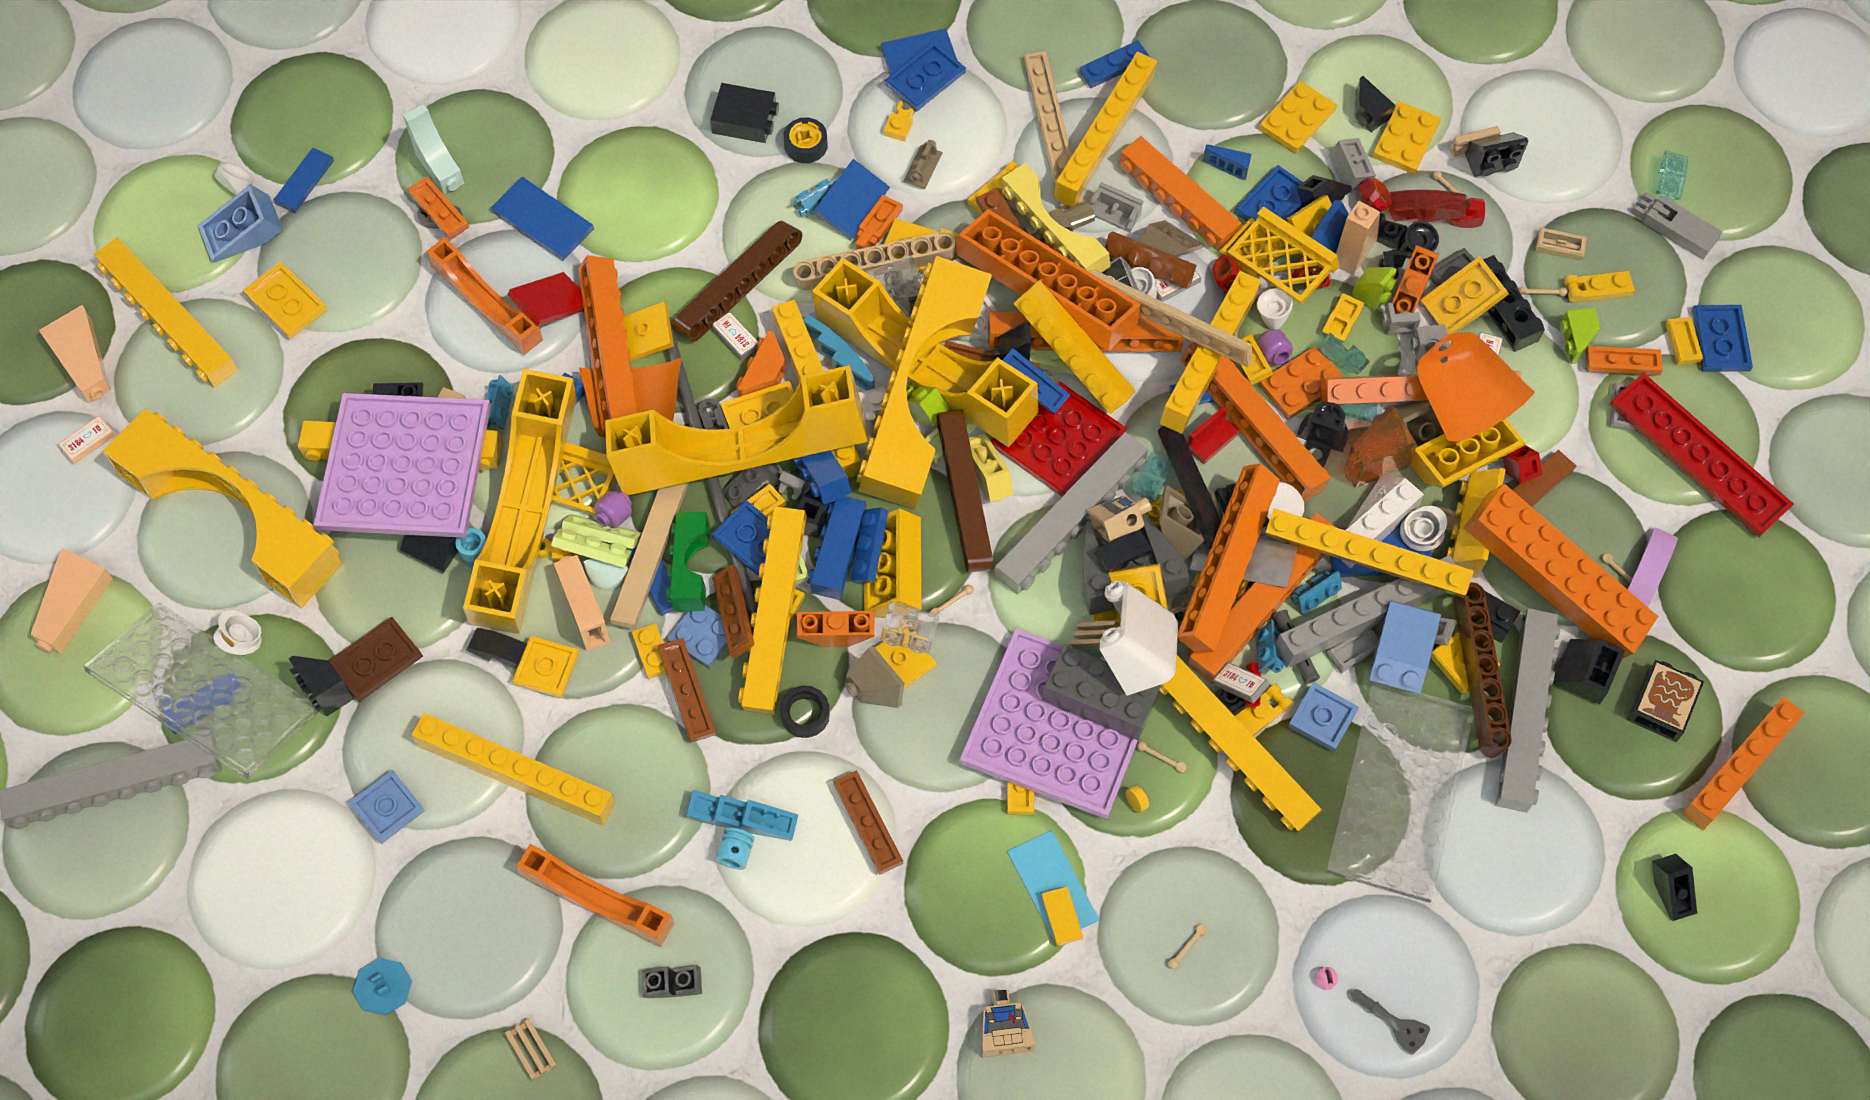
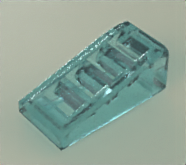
[1337,402,1382,424]

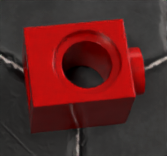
[1502,445,1543,484]

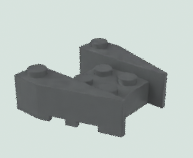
[1083,514,1189,615]

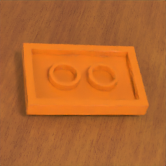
[1258,345,1344,420]

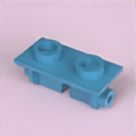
[792,178,837,217]
[486,375,514,430]
[1290,570,1342,615]
[1255,620,1284,673]

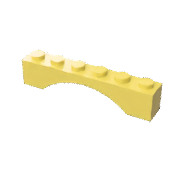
[1002,163,1111,273]

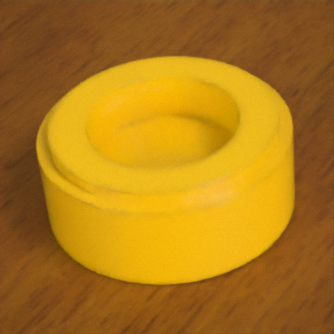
[1125,785,1149,813]

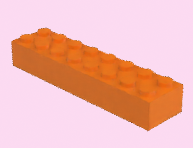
[957,209,1141,351]
[1464,484,1659,659]

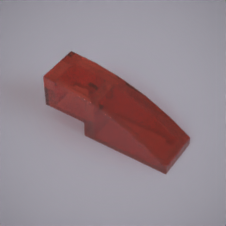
[1389,189,1467,222]

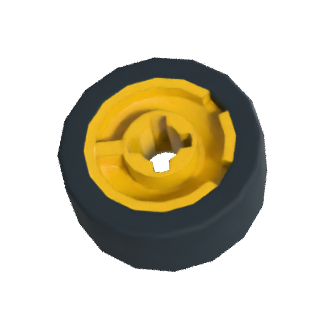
[784,117,828,163]

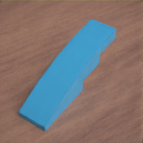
[803,314,875,391]
[685,790,798,841]

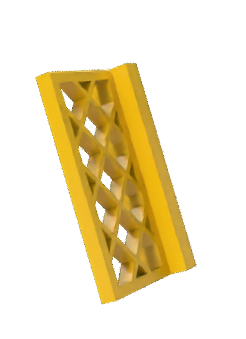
[1228,207,1340,304]
[552,442,615,516]

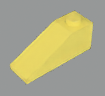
[969,433,1014,503]

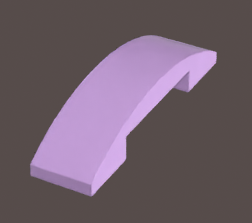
[1627,527,1678,607]

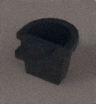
[1296,402,1348,467]

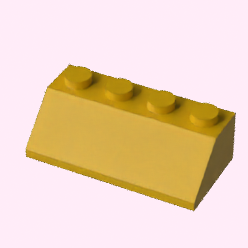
[1411,419,1526,488]
[1446,468,1506,578]
[864,508,922,617]

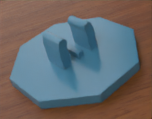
[353,958,412,1016]

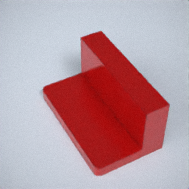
[1188,406,1239,464]

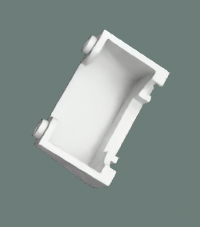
[1099,581,1178,695]

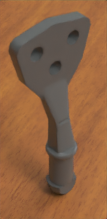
[1350,989,1430,1055]

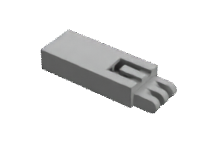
[1631,193,1723,260]

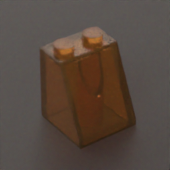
[1344,405,1417,488]

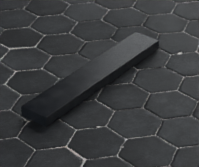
[1157,426,1222,548]

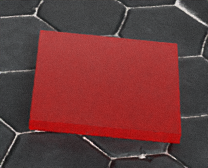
[990,374,1128,497]

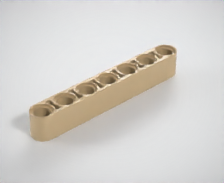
[793,232,956,290]

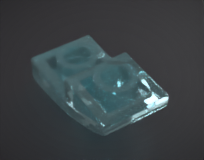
[1656,150,1688,200]
[1316,332,1370,375]
[1132,452,1173,503]

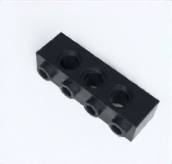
[1483,255,1545,352]

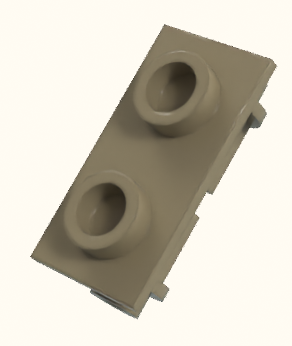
[904,140,943,189]

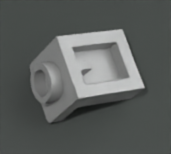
[1381,303,1421,335]

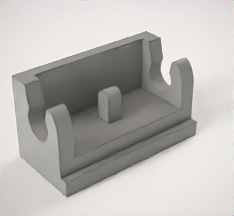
[1330,138,1376,193]
[1090,182,1143,233]

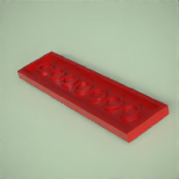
[1609,372,1794,538]

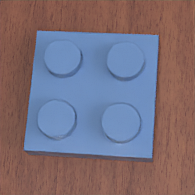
[667,605,727,669]
[1288,682,1359,752]
[349,770,425,844]

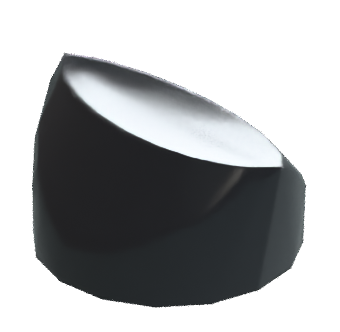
[1399,221,1439,256]

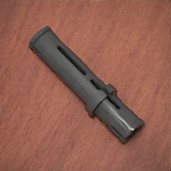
[1272,610,1320,685]

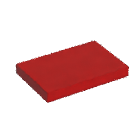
[507,272,584,326]

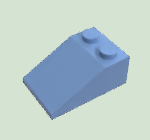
[198,184,283,262]
[1369,600,1441,694]

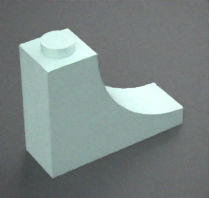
[403,104,464,194]

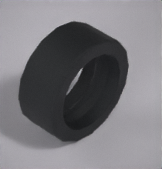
[780,685,830,738]

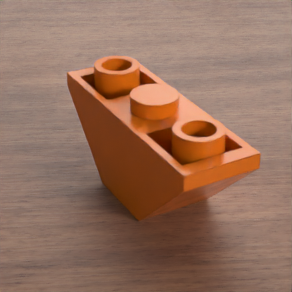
[1392,245,1439,314]
[736,330,786,397]
[797,611,875,647]

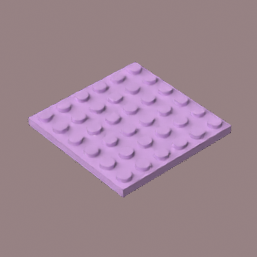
[314,393,491,538]
[959,628,1138,819]

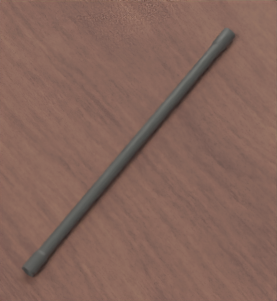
[666,324,758,627]

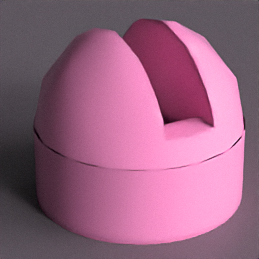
[1315,967,1338,990]

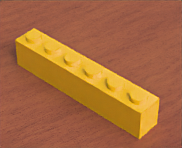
[1013,280,1136,415]

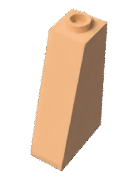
[1336,201,1380,276]
[39,305,111,403]
[31,548,113,655]
[553,555,611,651]

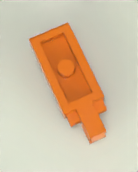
[855,195,903,250]

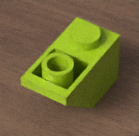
[1351,267,1397,311]
[1559,308,1601,364]
[906,384,951,426]

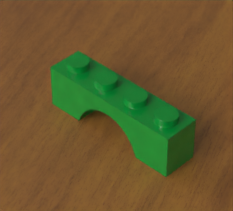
[666,512,710,612]

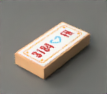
[58,415,115,464]

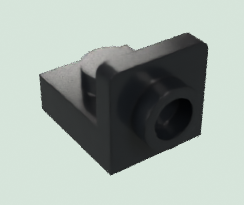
[1378,250,1407,280]

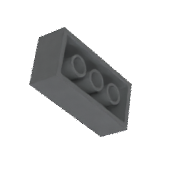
[1042,645,1161,740]

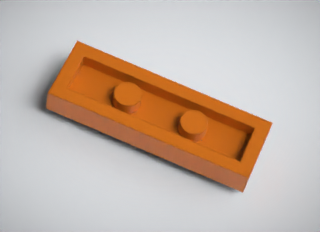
[408,176,469,240]
[1586,346,1663,375]

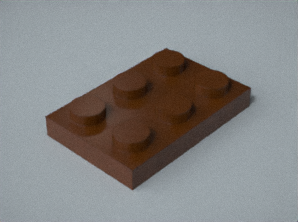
[329,617,423,702]

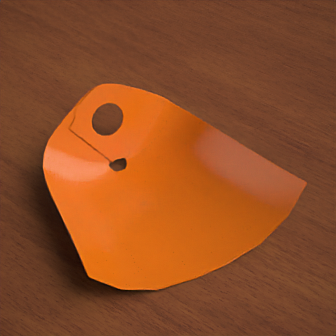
[1417,332,1535,442]
[579,357,681,438]

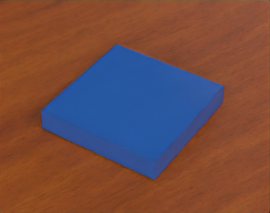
[1311,200,1349,254]

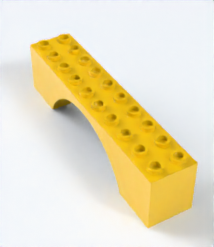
[856,256,992,510]
[812,258,1038,447]
[605,365,868,496]
[463,368,577,634]
[103,408,343,609]

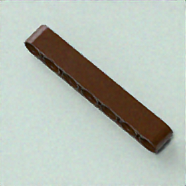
[672,220,803,342]
[937,409,993,573]
[1454,582,1512,758]

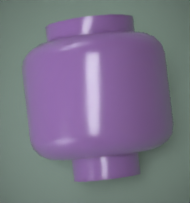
[1257,329,1293,365]
[595,491,632,528]

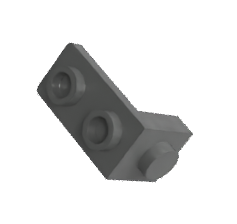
[723,463,781,508]

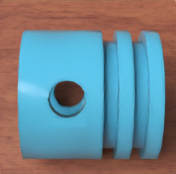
[455,528,487,568]
[715,827,755,870]

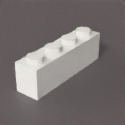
[1341,474,1424,568]

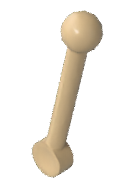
[1433,171,1469,200]
[1518,287,1568,297]
[1602,554,1632,583]
[929,585,974,618]
[1137,741,1187,773]
[1168,924,1207,969]

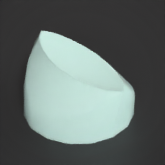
[583,558,628,591]

